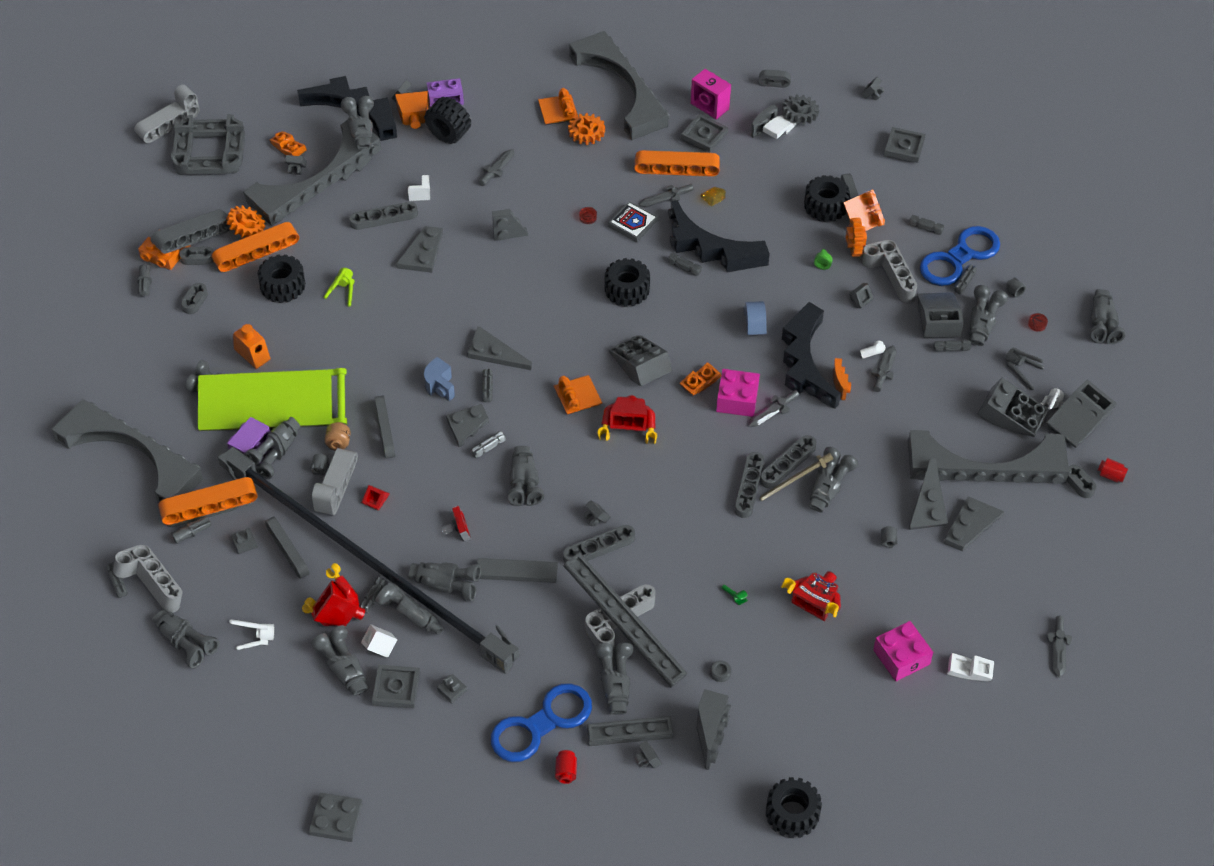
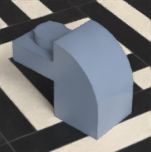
[743,301,767,335]
[424,357,455,401]

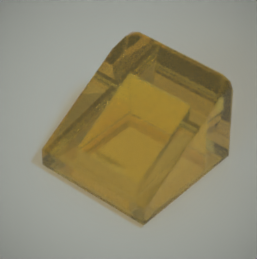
[701,187,726,206]

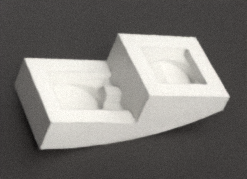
[763,115,796,139]
[947,653,994,681]

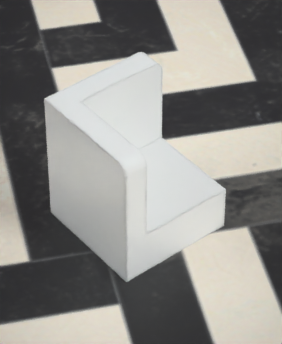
[408,175,430,201]
[361,624,397,657]

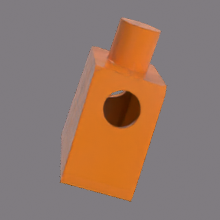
[395,91,429,129]
[233,324,271,369]

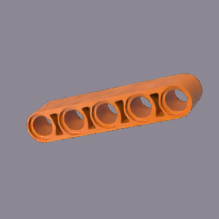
[634,150,720,176]
[211,222,300,272]
[158,477,258,525]

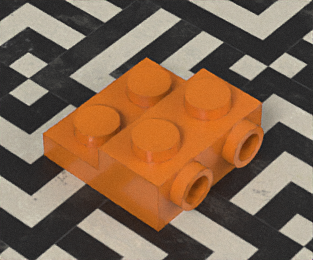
[138,229,190,270]

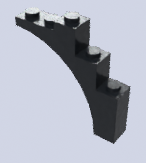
[297,76,397,141]
[668,200,770,272]
[781,302,841,409]

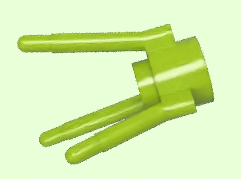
[324,268,355,307]

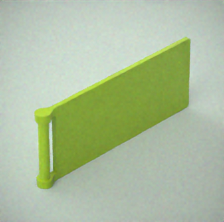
[198,368,347,431]

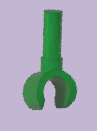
[722,585,748,605]

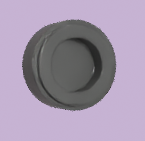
[710,660,731,682]

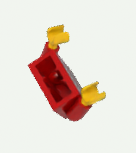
[598,395,657,444]
[302,563,365,626]
[781,571,841,621]

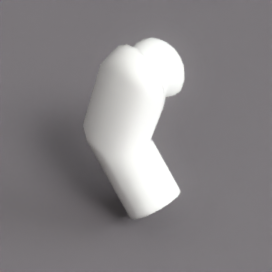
[860,341,885,359]

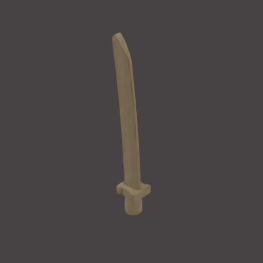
[760,453,833,501]

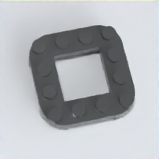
[171,114,245,175]

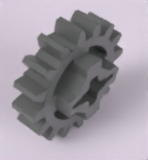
[782,94,819,125]

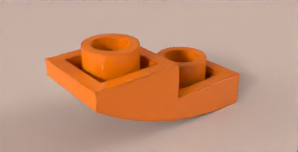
[270,131,307,156]
[833,358,851,400]
[680,362,721,396]

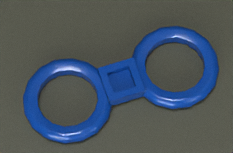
[920,226,1000,286]
[491,683,592,762]

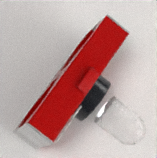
[441,505,471,541]

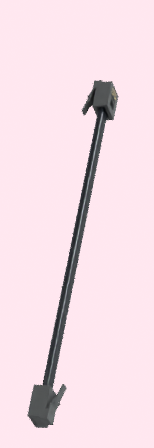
[218,446,520,674]

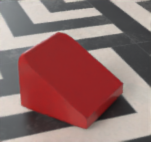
[361,485,390,510]

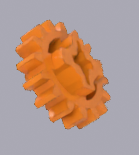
[568,113,605,145]
[226,205,265,238]
[845,217,867,257]

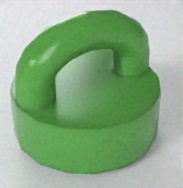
[814,249,833,270]

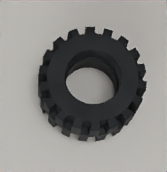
[424,97,471,144]
[804,175,850,222]
[257,254,306,303]
[605,258,650,307]
[766,777,822,838]

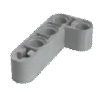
[134,84,199,143]
[862,240,917,303]
[312,448,358,515]
[113,545,182,612]
[585,584,655,649]

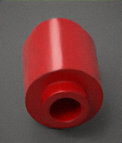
[1097,458,1129,483]
[555,750,577,784]

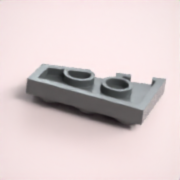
[397,226,443,273]
[944,496,1004,551]

